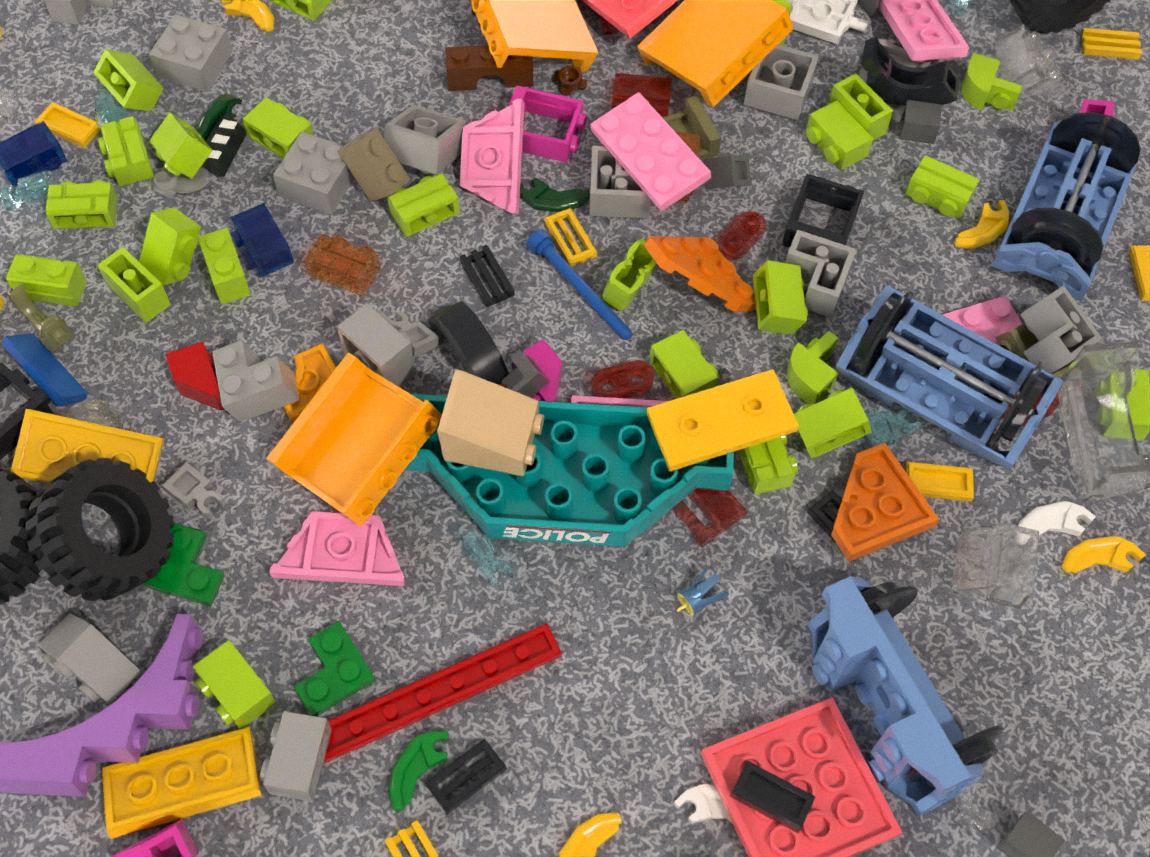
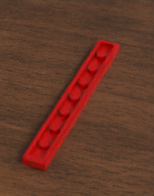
[323,623,562,764]

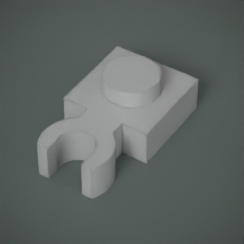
[388,311,439,358]
[162,462,226,519]

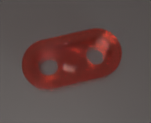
[717,211,766,260]
[591,360,654,398]

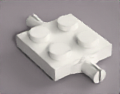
[786,0,869,45]

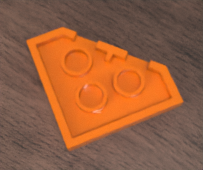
[644,236,756,312]
[831,443,939,562]

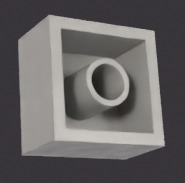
[149,14,233,92]
[744,44,819,121]
[384,105,466,175]
[273,131,355,215]
[337,303,416,388]

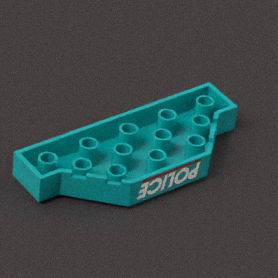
[404,394,734,547]

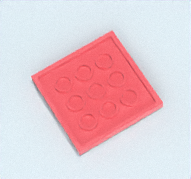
[700,697,902,857]

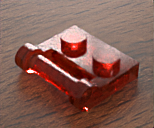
[672,488,748,548]

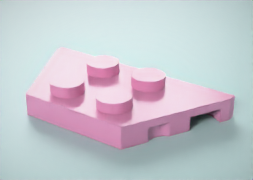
[460,99,524,215]
[270,511,405,586]

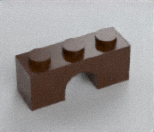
[445,45,534,91]

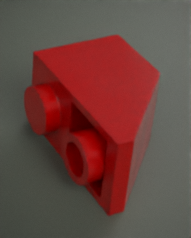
[165,342,224,411]

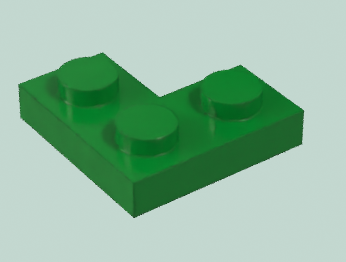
[144,523,225,607]
[294,621,376,717]

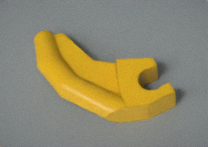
[221,0,274,32]
[954,200,1009,249]
[1061,536,1146,574]
[559,812,622,857]

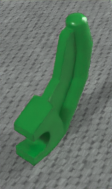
[388,731,449,811]

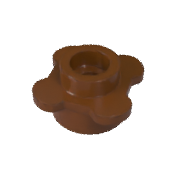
[555,65,587,95]

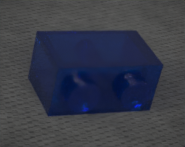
[0,121,67,188]
[229,203,294,278]

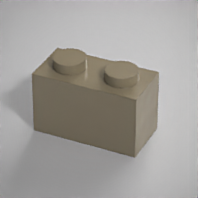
[337,127,410,202]

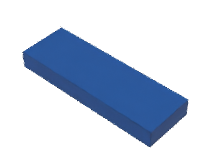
[2,333,88,407]

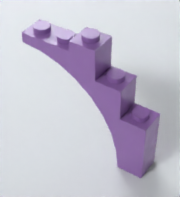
[0,614,203,797]

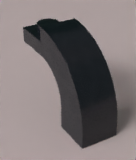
[861,37,960,106]
[427,301,509,384]

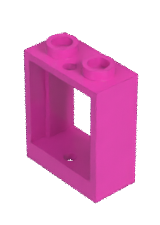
[509,85,587,163]

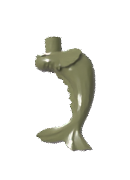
[8,285,75,353]

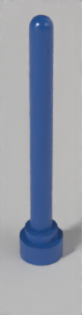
[526,229,632,340]

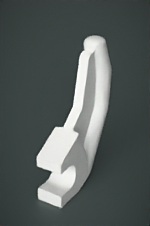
[1015,501,1096,542]
[674,784,733,824]

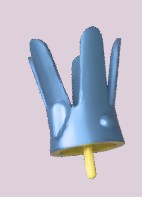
[677,567,729,616]

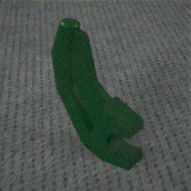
[196,93,242,141]
[520,178,590,212]

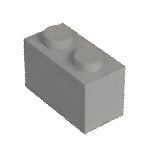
[260,711,332,802]

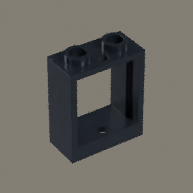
[782,173,864,248]
[0,363,54,460]

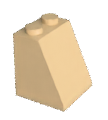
[437,369,544,476]

